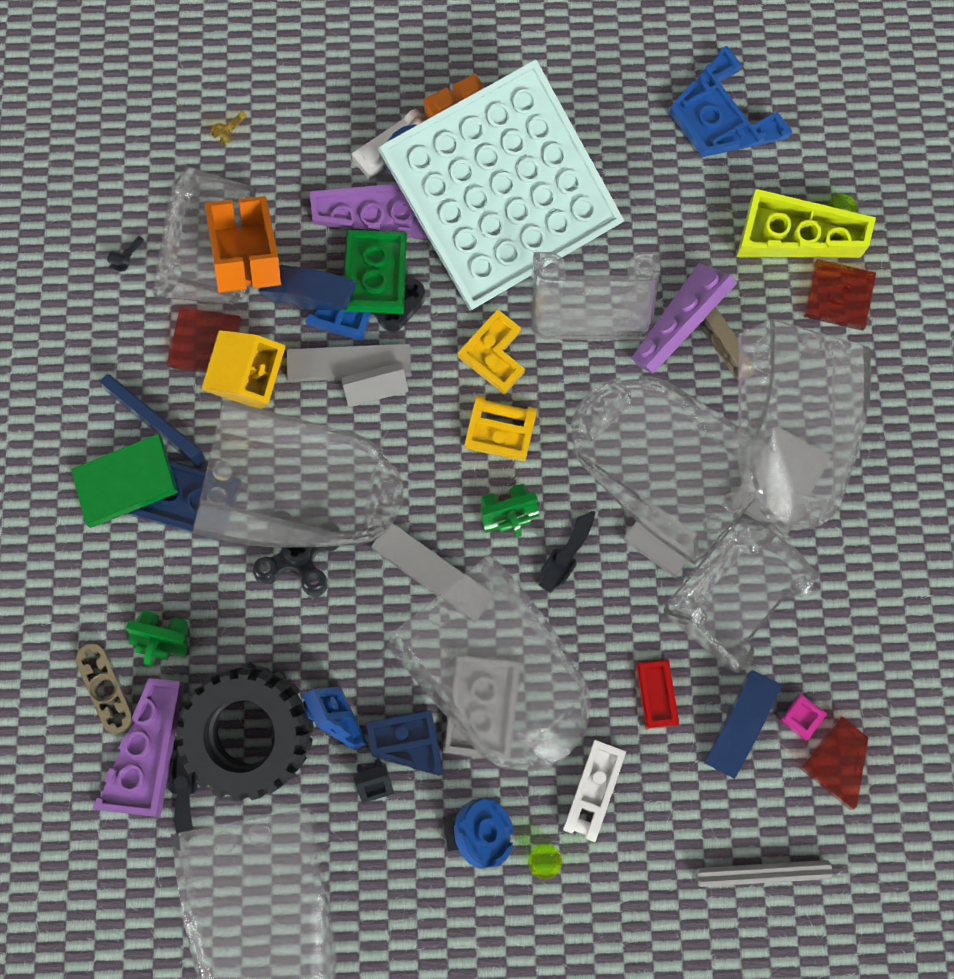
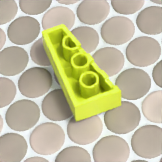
[736,189,876,258]

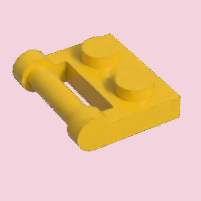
[464,395,538,462]

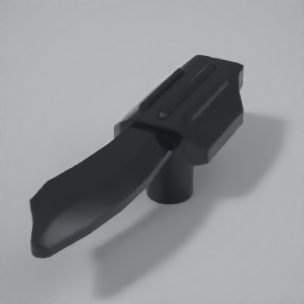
[538,511,596,594]
[168,749,198,851]

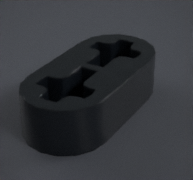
[378,279,425,332]

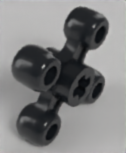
[252,511,342,597]

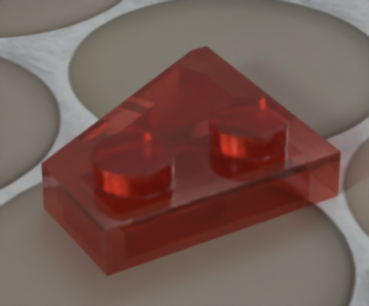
[800,716,868,810]

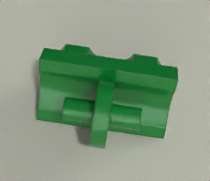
[480,484,540,538]
[126,610,189,666]

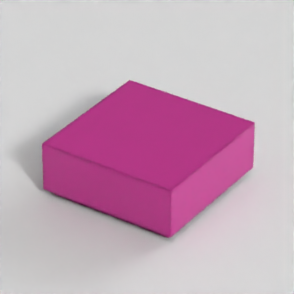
[779,693,827,741]

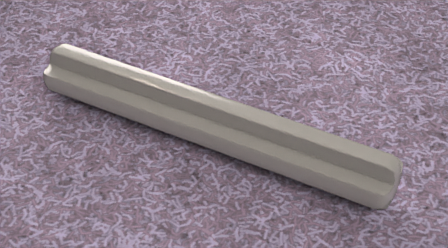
[697,860,832,887]

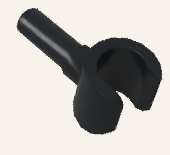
[107,236,144,272]

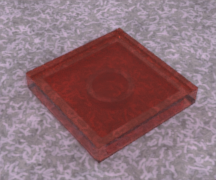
[804,259,876,331]
[167,307,242,373]

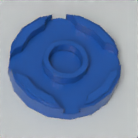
[454,798,514,869]

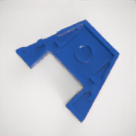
[669,46,792,157]

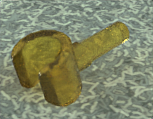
[211,111,247,145]

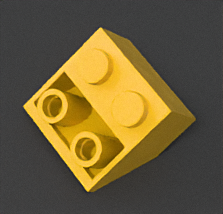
[201,330,286,410]

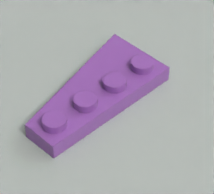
[310,184,430,241]
[631,263,737,374]
[92,678,184,818]

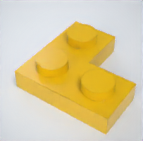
[458,309,525,395]

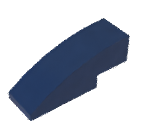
[258,265,357,310]
[704,670,783,779]

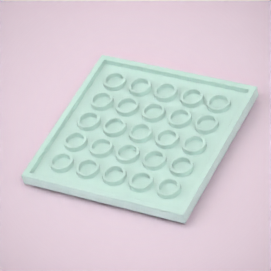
[378,60,624,311]

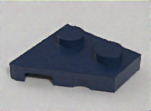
[366,710,444,776]

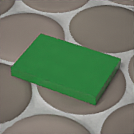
[342,230,407,314]
[71,434,178,528]

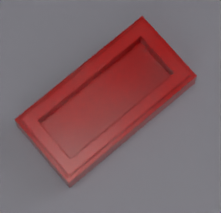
[636,659,680,730]

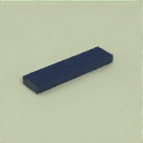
[99,374,206,467]

